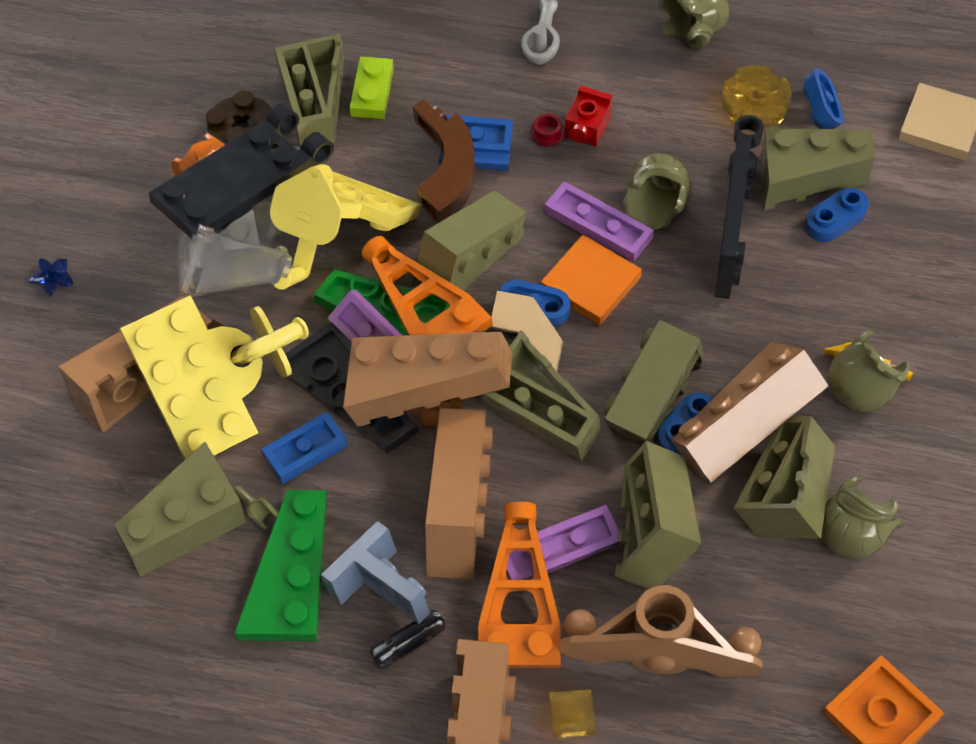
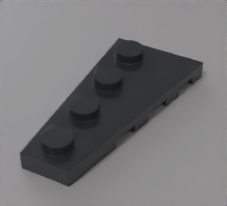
[285,322,419,454]

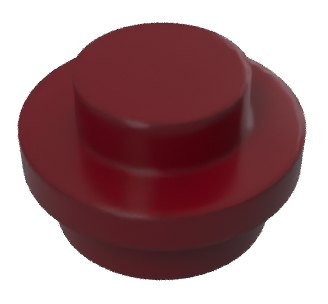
[530,113,565,146]

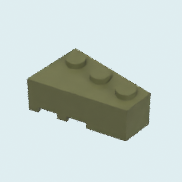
[274,33,344,148]
[761,128,875,210]
[412,190,527,298]
[604,319,705,445]
[481,330,602,462]
[615,441,701,589]
[114,442,246,577]

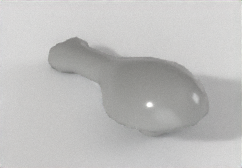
[521,0,560,65]

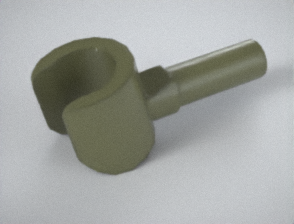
[234,486,278,529]

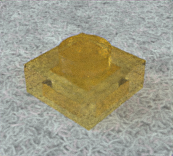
[550,689,595,738]

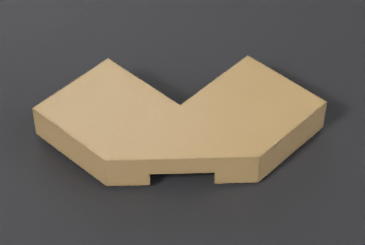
[490,291,563,371]

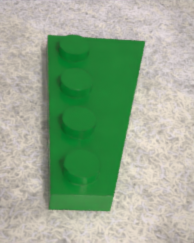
[314,269,450,336]
[235,490,327,641]

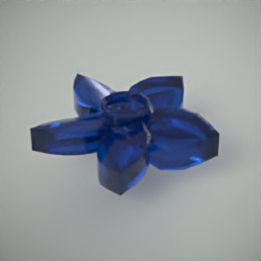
[29,258,74,296]

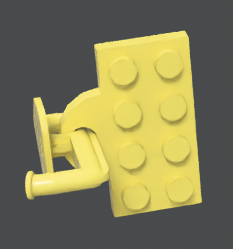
[270,164,422,290]
[119,295,309,460]

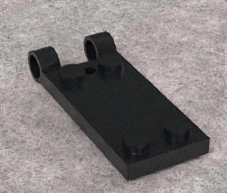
[149,103,334,243]
[715,115,764,299]

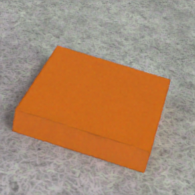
[541,235,642,326]
[823,655,944,744]

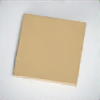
[898,83,976,161]

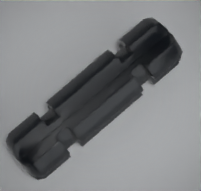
[370,610,446,668]

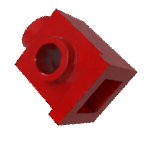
[564,85,613,147]

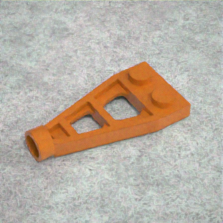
[362,236,493,335]
[478,502,561,668]

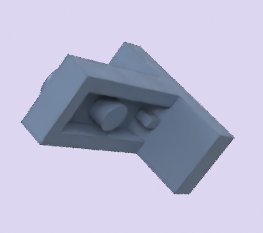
[321,521,430,624]

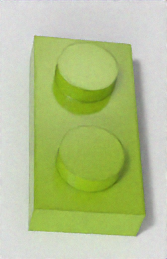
[350,56,394,119]

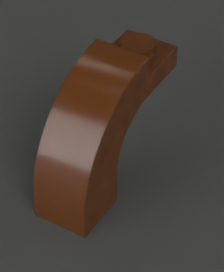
[412,98,476,223]

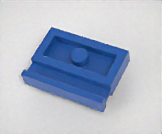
[439,115,513,171]

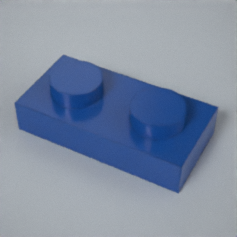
[261,411,348,484]

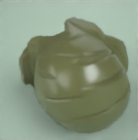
[659,0,729,51]
[622,153,691,230]
[827,330,909,413]
[821,476,903,559]

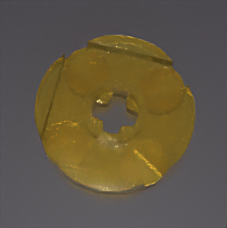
[722,65,792,126]

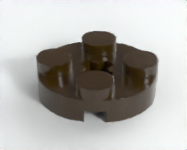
[206,91,272,145]

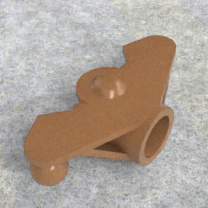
[559,585,763,678]

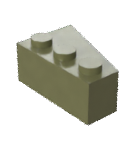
[734,416,835,539]

